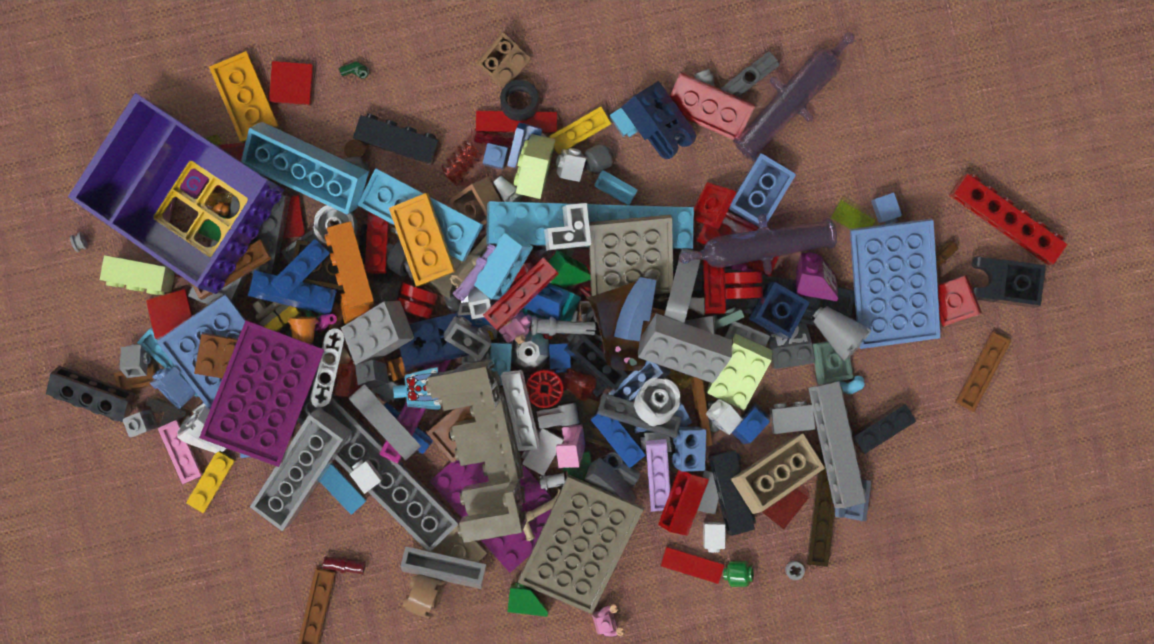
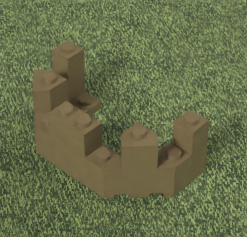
[426,359,527,543]

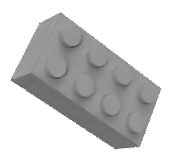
[638,314,732,383]

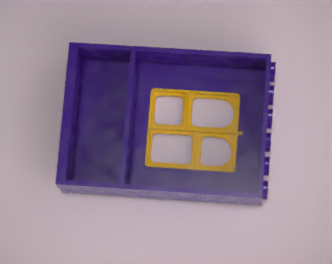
[68,93,284,294]

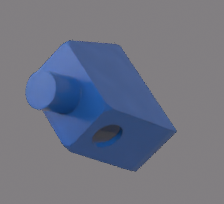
[732,403,770,444]

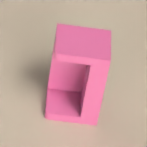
[556,425,585,468]

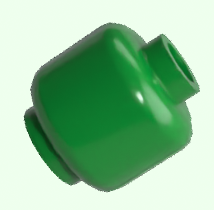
[723,561,754,587]

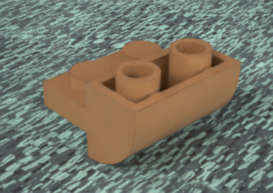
[476,32,531,88]

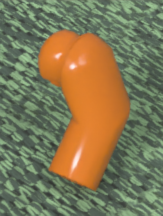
[210,203,230,216]

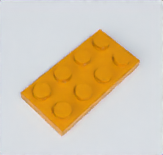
[209,51,279,142]
[389,193,456,286]

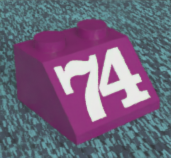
[796,252,838,301]

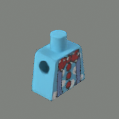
[393,367,441,409]

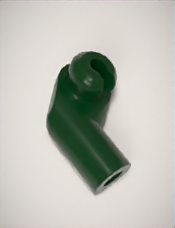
[339,61,369,79]

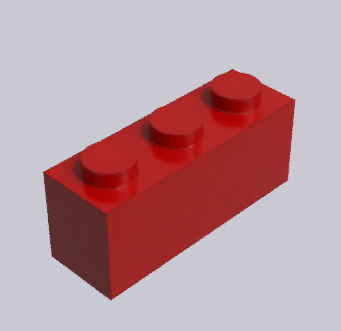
[658,470,709,536]

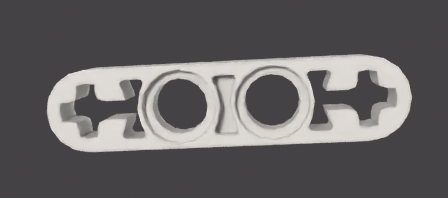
[311,329,344,408]

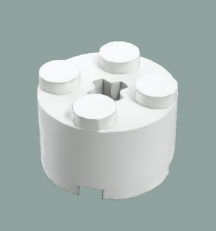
[313,205,358,246]
[634,378,680,426]

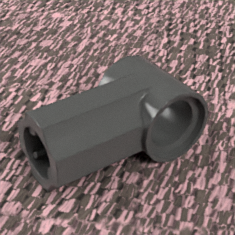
[602,452,641,488]

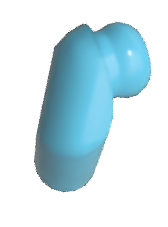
[837,375,865,394]

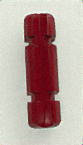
[474,131,514,149]

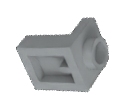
[123,409,158,438]

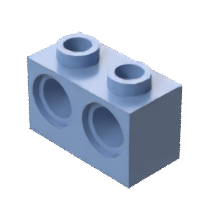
[672,426,706,471]

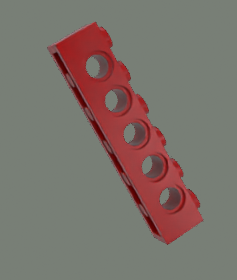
[949,174,1068,265]

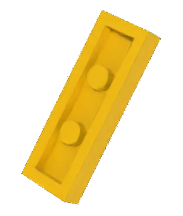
[548,107,611,155]
[186,451,236,513]

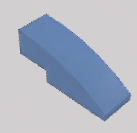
[614,277,656,341]

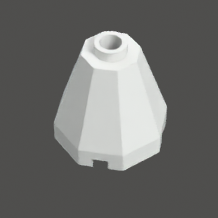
[511,332,550,373]
[177,403,226,453]

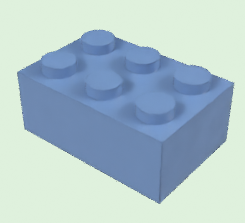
[729,153,796,228]

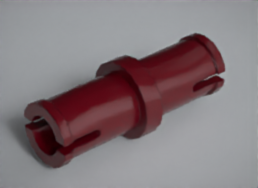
[323,556,366,575]

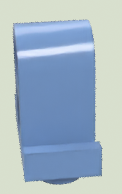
[150,367,195,408]

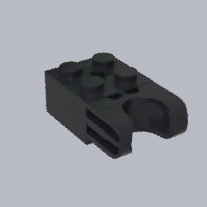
[971,257,1046,308]

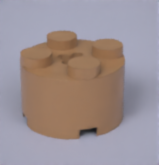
[403,574,445,620]

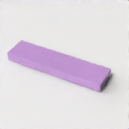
[646,439,670,512]

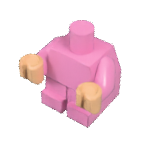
[499,311,532,345]
[592,604,624,637]

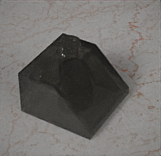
[364,265,406,303]

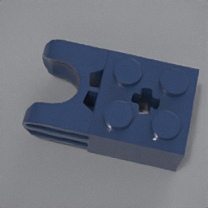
[621,81,696,159]
[399,313,469,372]

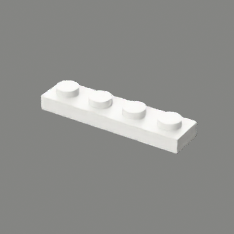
[501,370,540,451]

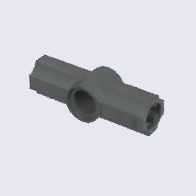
[720,52,780,97]

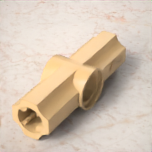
[450,236,497,288]

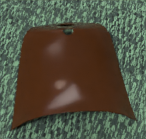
[586,277,654,371]

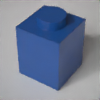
[549,343,571,373]

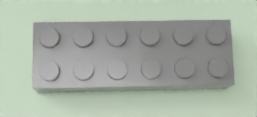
[250,407,352,531]

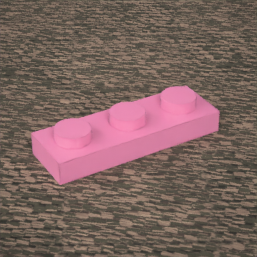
[158,420,203,484]

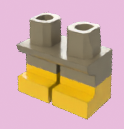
[252,299,303,332]

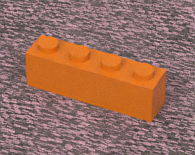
[324,221,374,310]

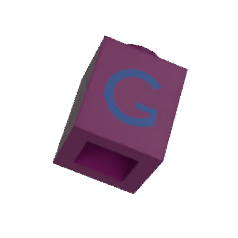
[180,169,209,199]

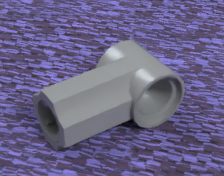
[537,403,579,429]

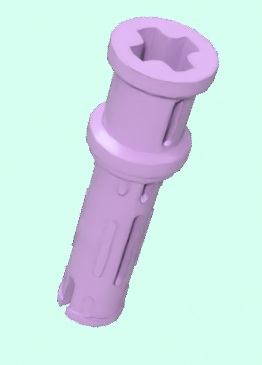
[453,244,496,301]

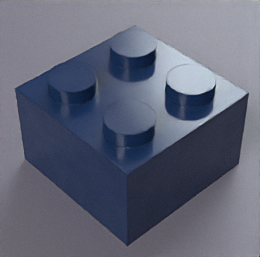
[749,282,810,339]

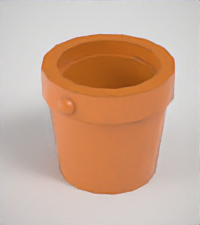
[287,317,318,343]

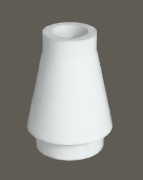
[493,176,522,202]

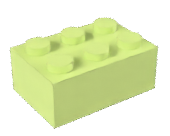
[514,134,555,199]
[100,255,174,295]
[707,333,772,410]

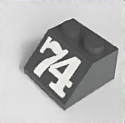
[765,323,815,369]

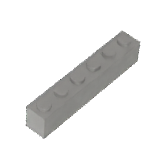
[808,382,866,508]

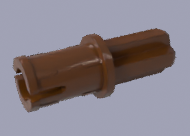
[935,240,959,269]

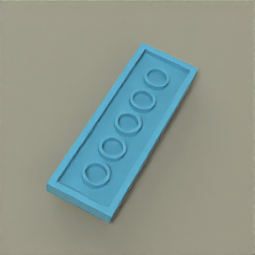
[357,168,483,262]

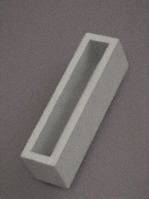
[400,547,486,589]

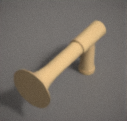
[523,489,561,541]

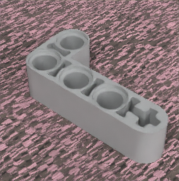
[664,248,702,323]
[349,384,421,461]

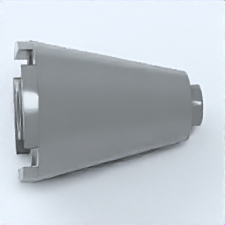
[813,306,871,361]

